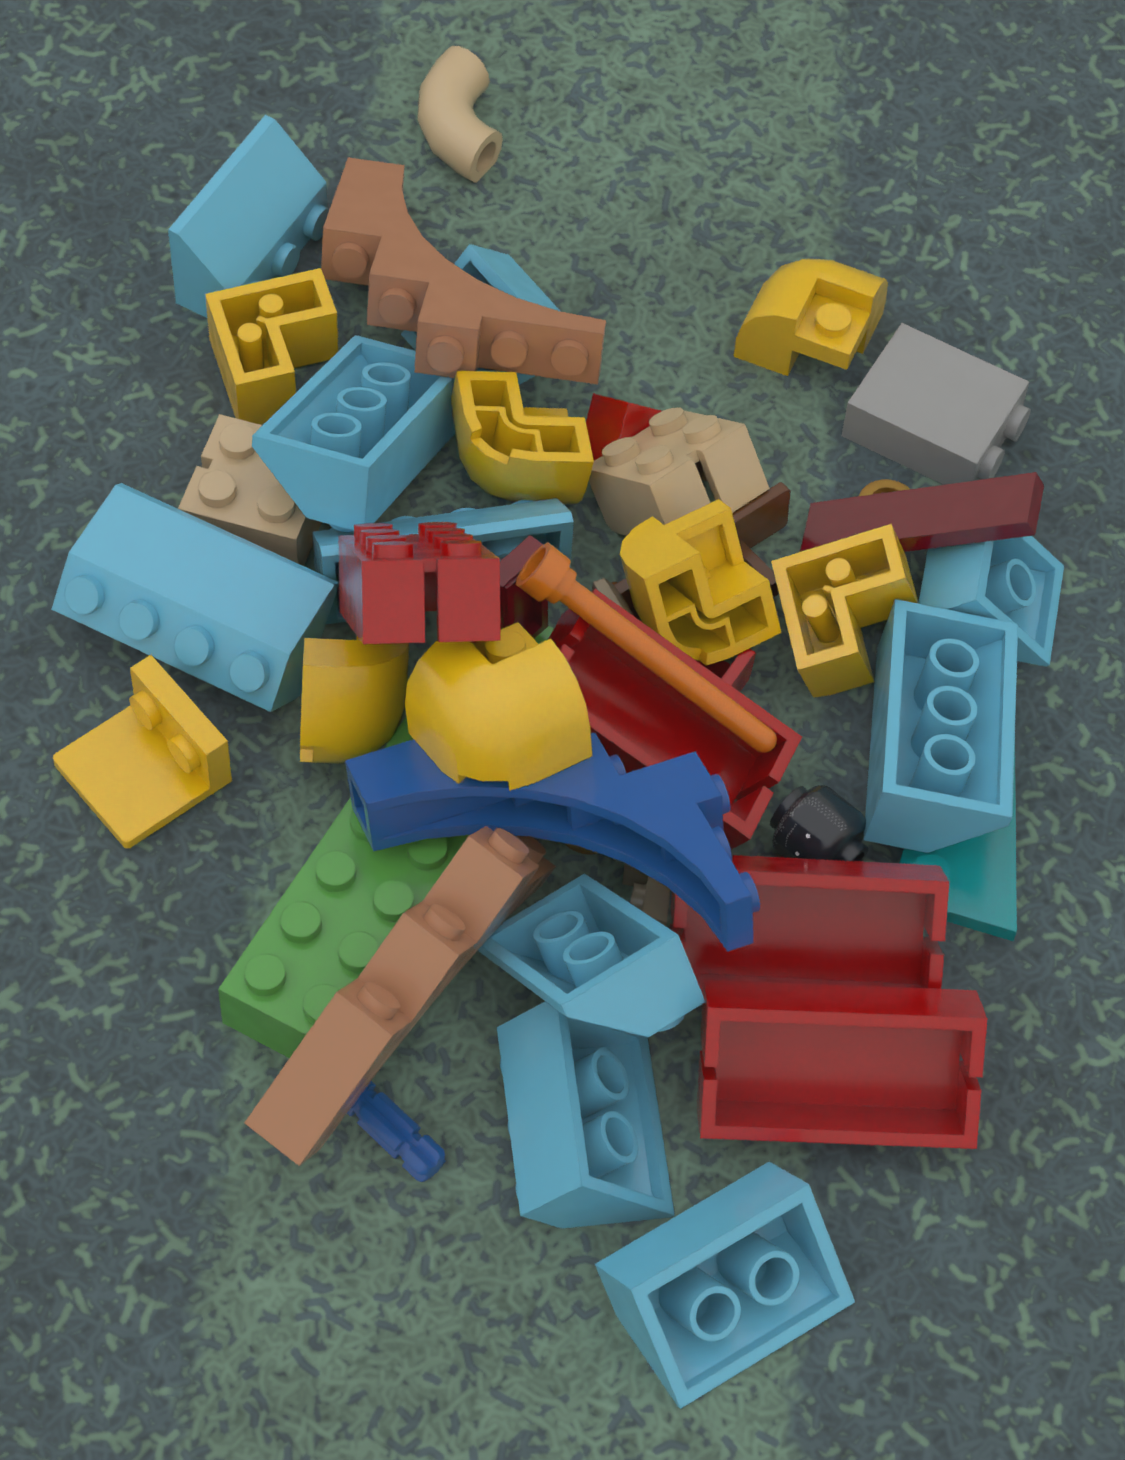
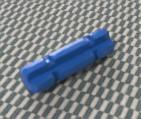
[347,1081,445,1182]

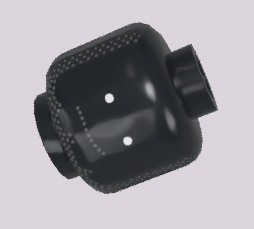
[770,785,869,862]

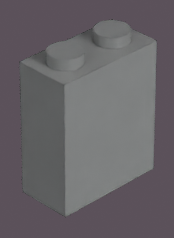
[842,323,1031,485]

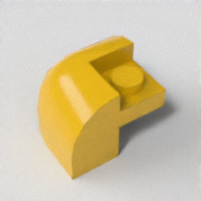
[733,259,888,376]
[451,371,594,504]
[620,499,782,665]
[405,622,592,791]
[300,637,409,764]

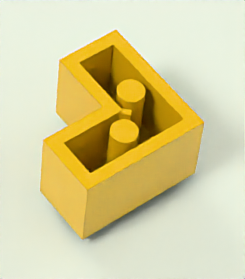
[205,268,339,425]
[771,524,919,698]

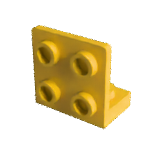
[53,655,232,848]

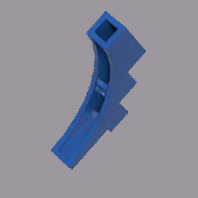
[345,732,760,951]

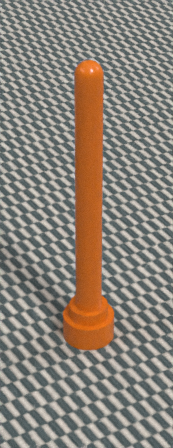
[516,543,777,753]

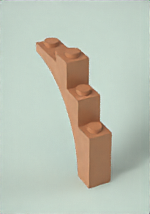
[321,158,606,385]
[244,826,556,1166]

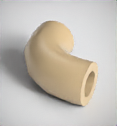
[417,46,503,183]

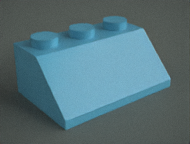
[168,115,330,318]
[478,873,706,1037]
[497,1001,675,1228]
[595,1161,855,1409]

